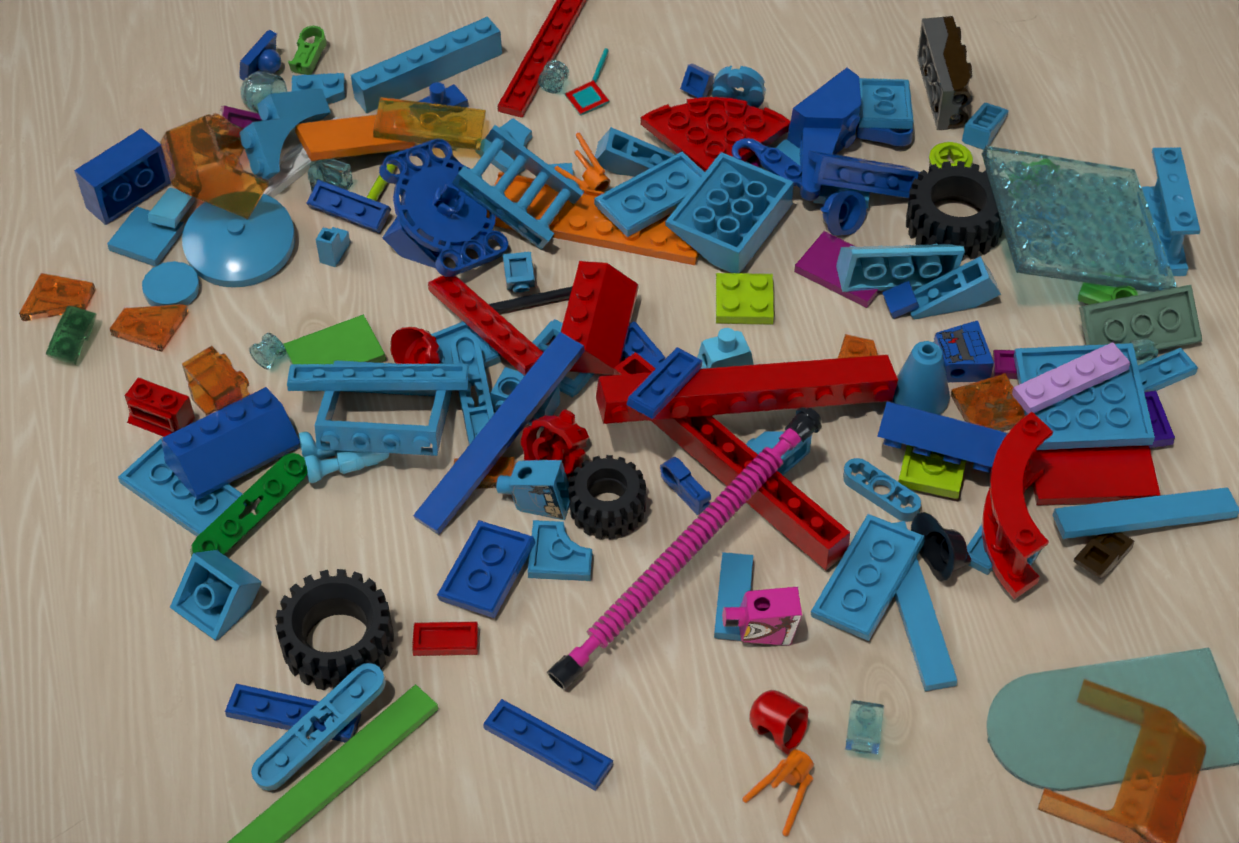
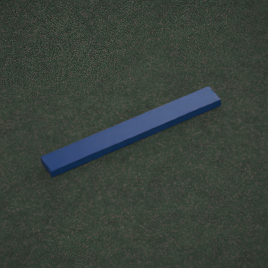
[413,332,585,535]

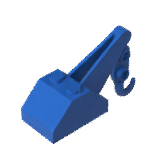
[731,68,861,201]

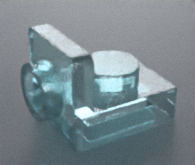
[308,159,353,191]

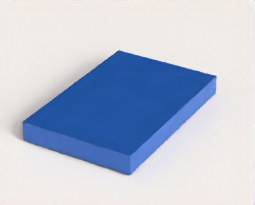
[437,520,535,618]

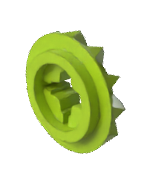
[929,142,973,168]

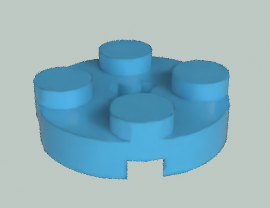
[712,66,766,108]

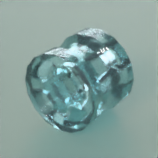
[538,60,569,94]
[249,332,286,369]

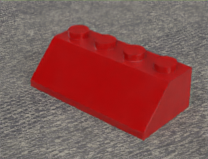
[561,261,639,375]

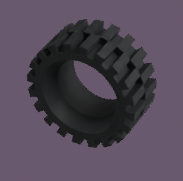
[905,161,1008,261]
[275,569,394,690]

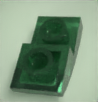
[46,305,97,365]

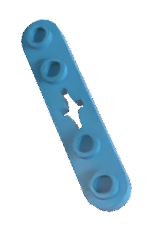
[450,332,494,445]
[251,663,386,791]

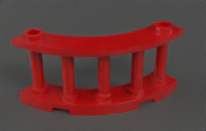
[982,412,1053,599]

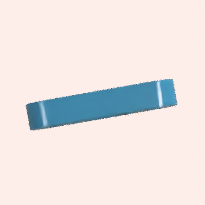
[843,458,921,522]

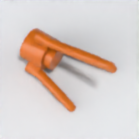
[554,132,611,192]
[742,749,814,836]

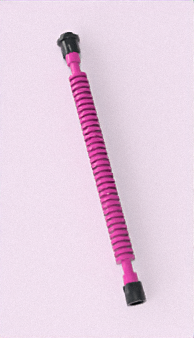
[547,407,822,690]

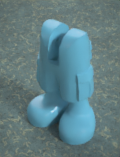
[299,432,389,483]

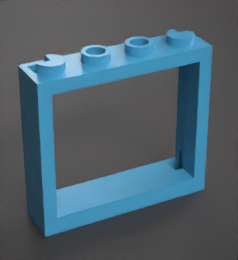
[314,360,452,456]

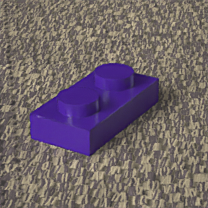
[1142,391,1175,448]

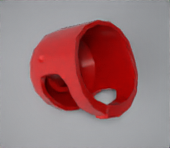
[749,690,809,755]

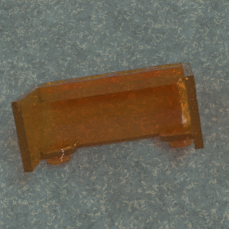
[160,113,269,219]

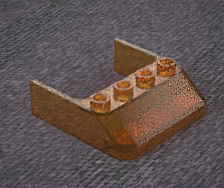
[1037,679,1206,843]

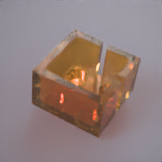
[182,346,250,416]

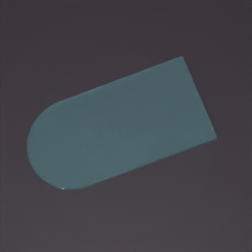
[986,647,1239,791]

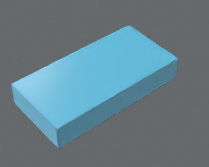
[148,187,195,228]

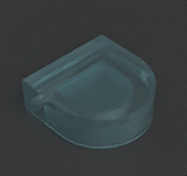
[1130,339,1158,365]

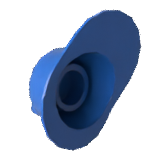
[820,191,866,236]

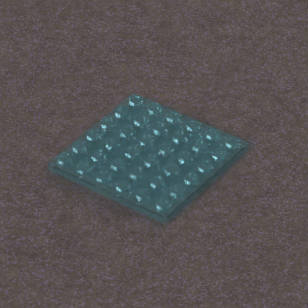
[982,146,1177,292]

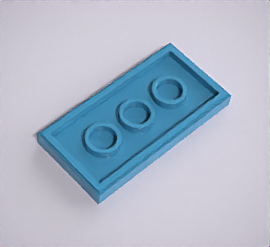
[594,152,705,237]
[118,439,247,537]
[811,514,925,641]

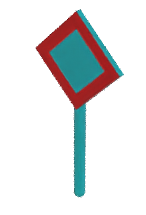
[565,48,610,116]

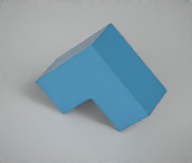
[315,227,350,267]

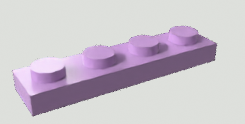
[1012,342,1130,414]

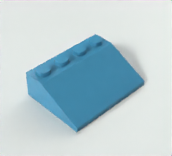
[665,152,794,273]

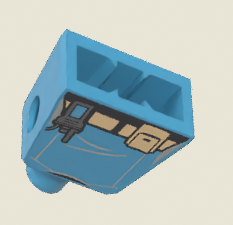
[496,460,569,520]

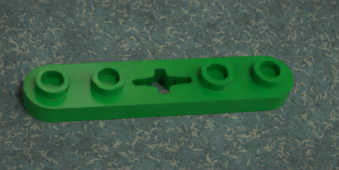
[190,453,308,557]

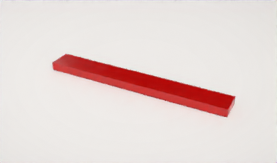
[497,0,587,118]

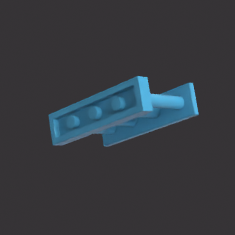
[452,125,584,250]
[1140,147,1201,276]

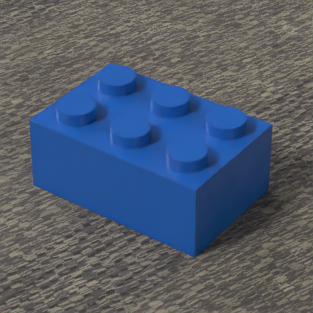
[74,128,171,225]

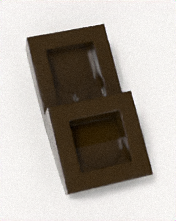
[1074,532,1135,579]

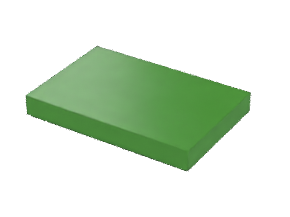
[283,314,386,364]

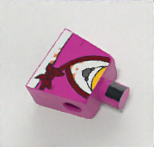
[722,587,802,645]

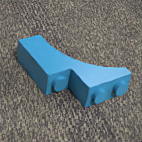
[239,88,331,183]

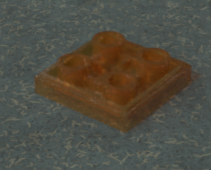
[950,374,1025,432]

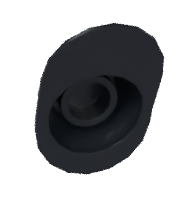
[911,512,971,581]

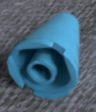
[893,341,950,415]

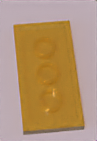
[373,97,486,150]

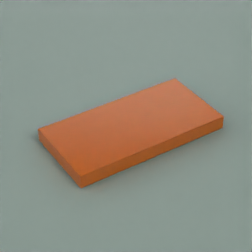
[295,112,415,161]

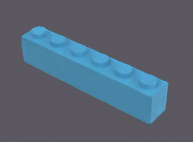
[351,16,502,114]

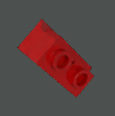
[124,377,195,437]

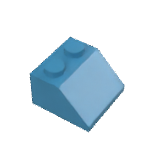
[170,550,262,640]

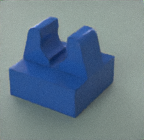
[680,64,715,98]

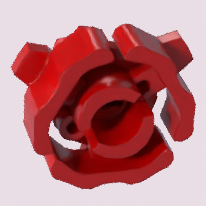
[521,409,589,477]

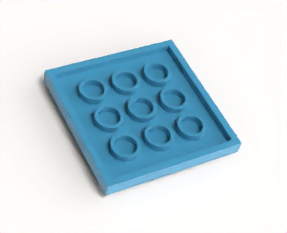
[1014,343,1155,450]

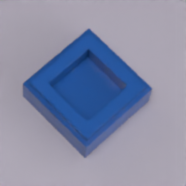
[883,281,920,319]

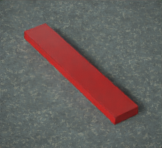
[428,275,543,376]

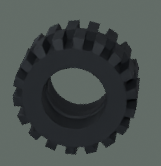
[568,455,646,539]

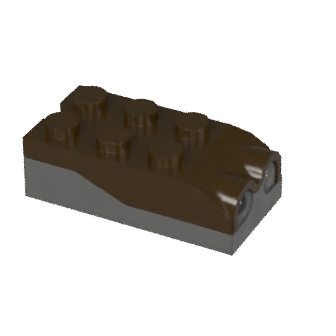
[917,16,972,130]

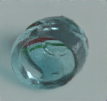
[240,71,287,114]

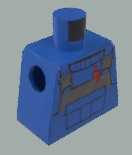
[933,321,994,383]

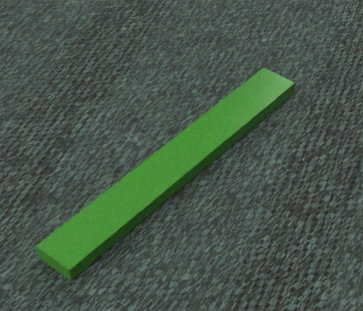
[227,684,438,843]

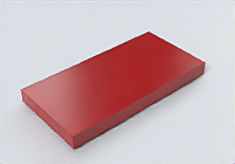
[1032,446,1161,505]

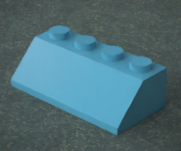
[836,244,965,292]

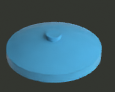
[182,190,295,288]

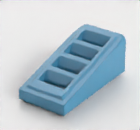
[962,102,1009,150]

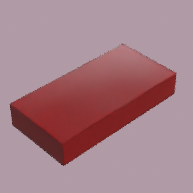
[412,622,478,656]

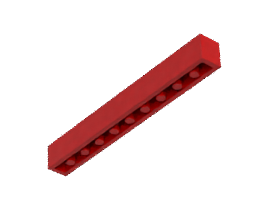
[614,352,850,571]
[596,355,898,424]

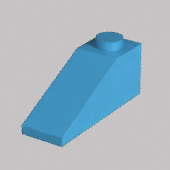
[595,127,675,177]
[910,256,1001,319]

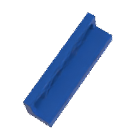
[808,150,920,198]

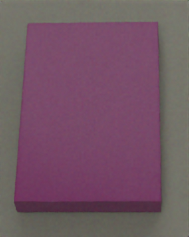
[794,231,880,308]

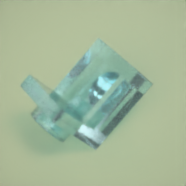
[845,700,884,755]

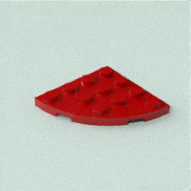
[640,97,790,172]

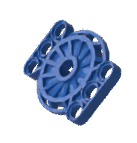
[379,139,508,277]

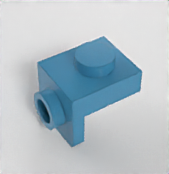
[503,251,535,293]

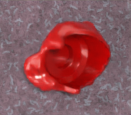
[390,327,441,364]

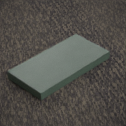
[1079,285,1203,355]

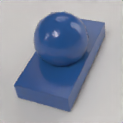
[239,30,282,81]

